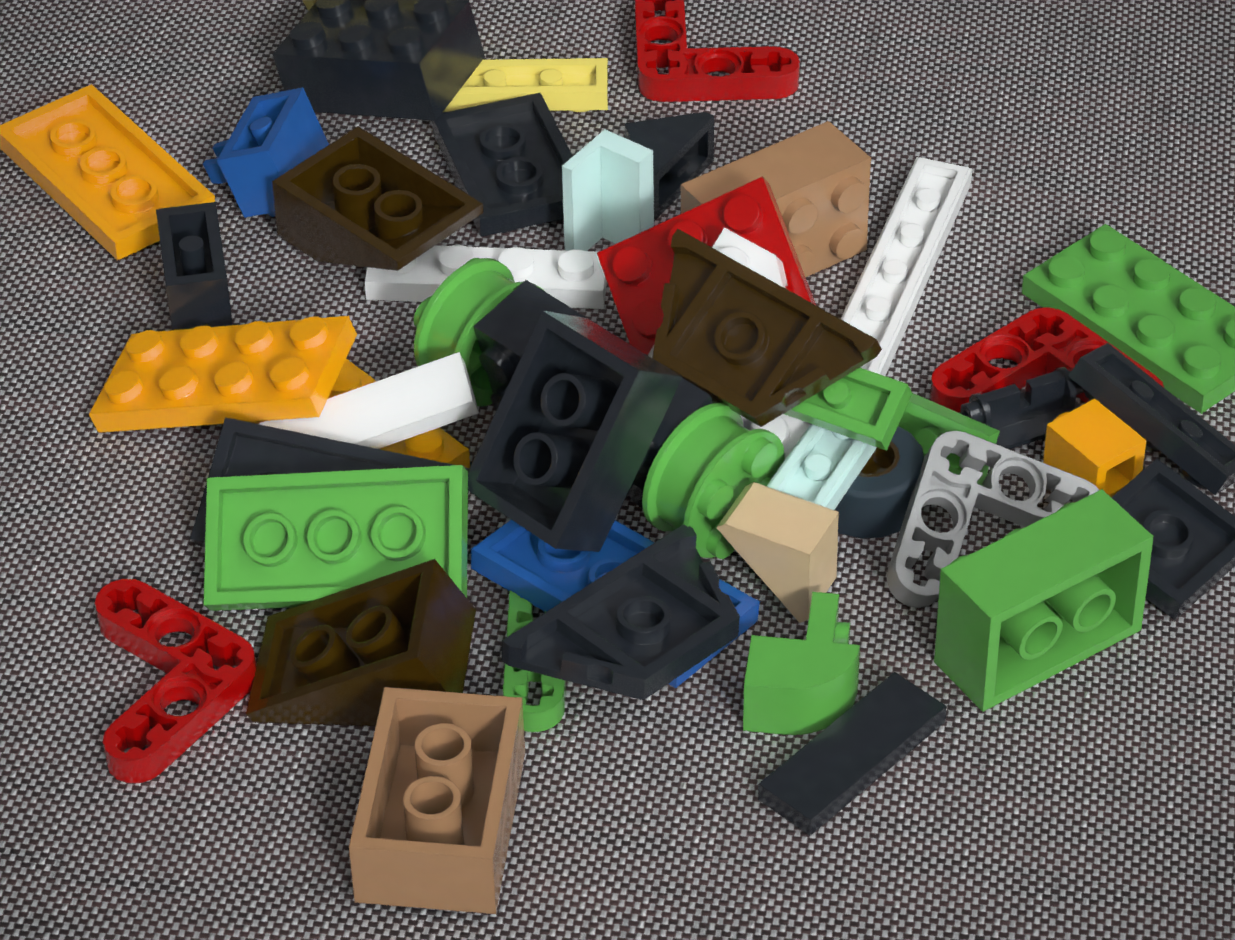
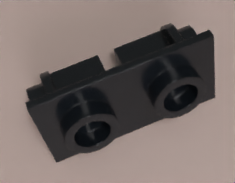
[959,367,1083,449]

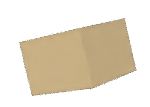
[716,482,839,623]

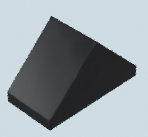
[625,112,714,221]

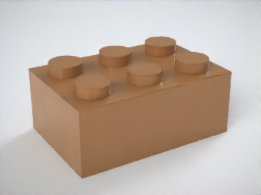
[681,121,871,277]
[349,687,525,914]

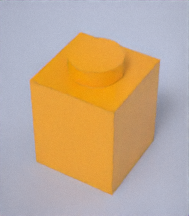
[1043,399,1146,497]

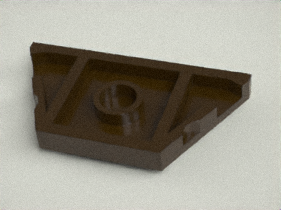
[652,229,882,427]

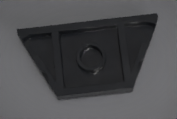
[501,524,740,700]

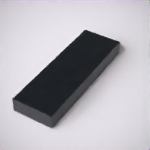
[758,672,947,836]

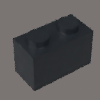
[156,202,233,330]

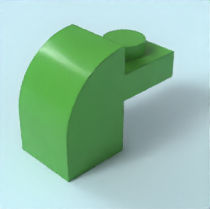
[743,592,860,735]

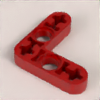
[635,0,800,102]
[930,307,1164,426]
[95,579,256,783]

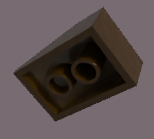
[272,126,483,271]
[246,559,476,726]

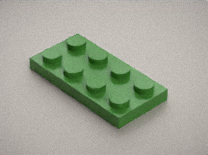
[1022,224,1235,414]
[204,465,468,611]

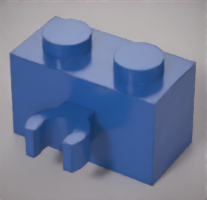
[203,87,329,218]

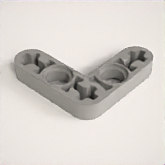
[887,431,1099,608]

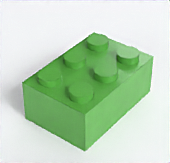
[934,489,1154,712]

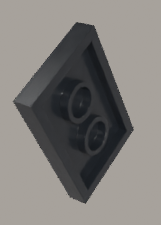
[432,93,573,237]

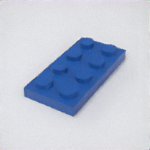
[471,520,760,688]

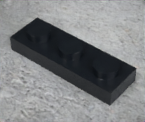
[1068,343,1235,495]

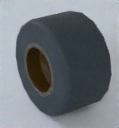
[835,426,924,539]

